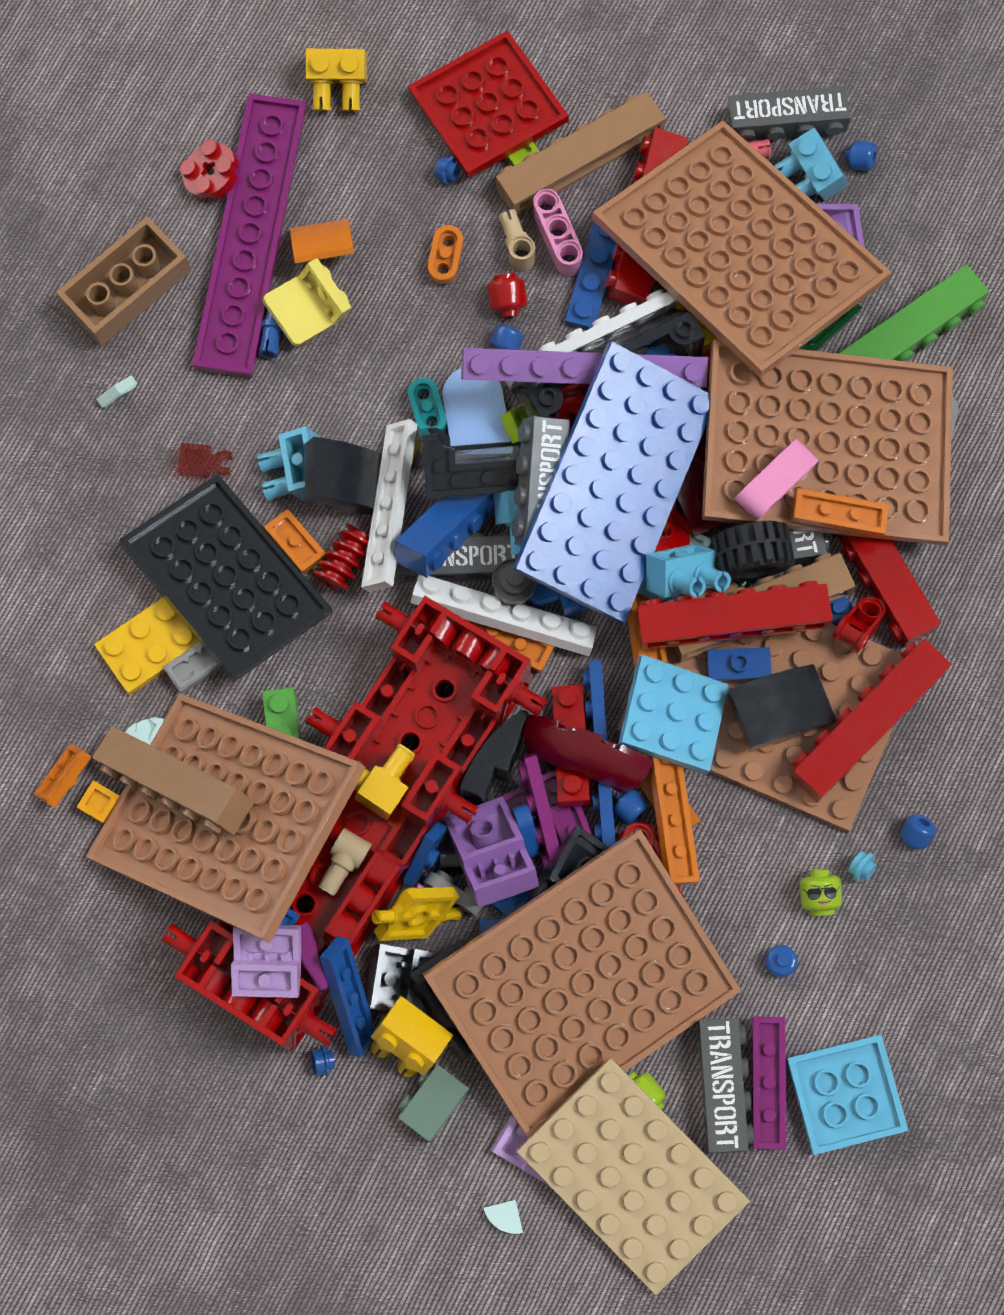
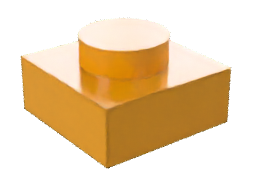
[77,780,121,824]

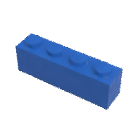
[395,493,496,578]

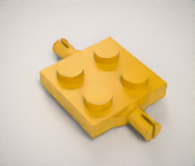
[371,887,462,941]

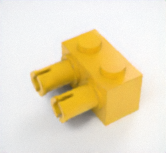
[306,48,367,112]
[354,743,415,821]
[371,996,453,1077]

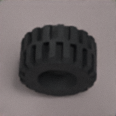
[711,520,795,582]

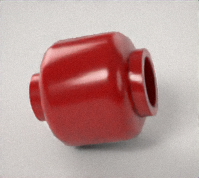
[487,273,528,319]

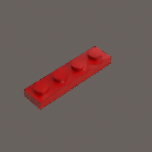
[552,684,590,807]

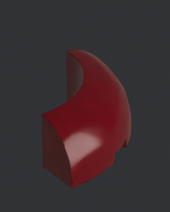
[523,714,654,793]

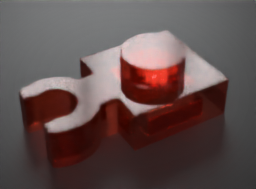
[177,443,233,478]

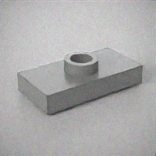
[163,642,221,694]

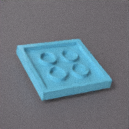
[618,655,729,774]
[786,1035,909,1155]

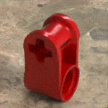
[832,597,885,655]

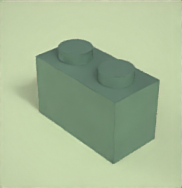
[398,1065,470,1143]

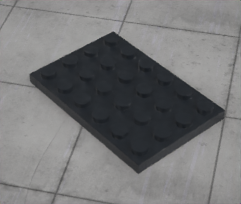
[119,474,332,682]

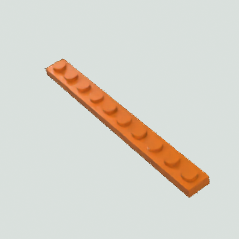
[627,593,700,885]

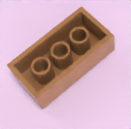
[56,216,191,347]

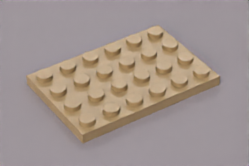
[517,1057,750,1295]

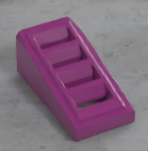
[301,922,329,993]

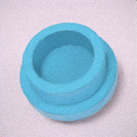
[848,851,877,882]

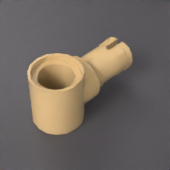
[498,209,535,272]
[318,828,372,896]

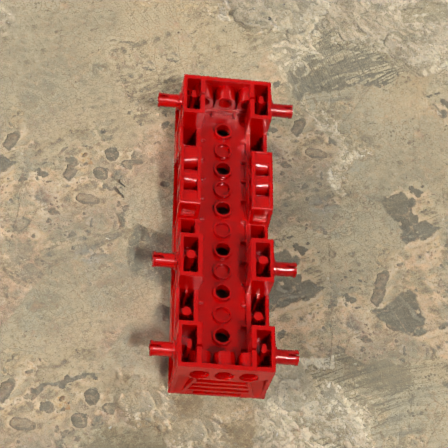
[161,596,548,1053]

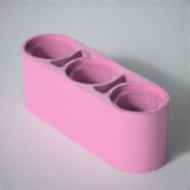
[533,189,583,277]
[735,439,819,521]

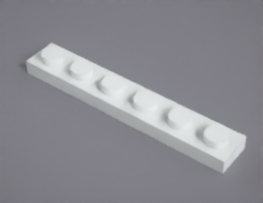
[361,419,417,592]
[410,574,597,656]

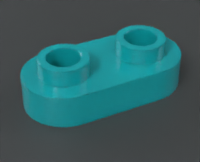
[408,377,447,431]

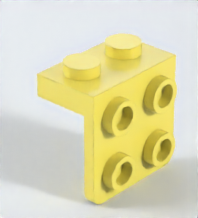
[263,258,352,346]

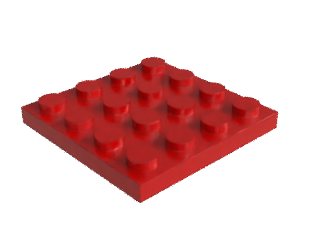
[408,30,569,179]

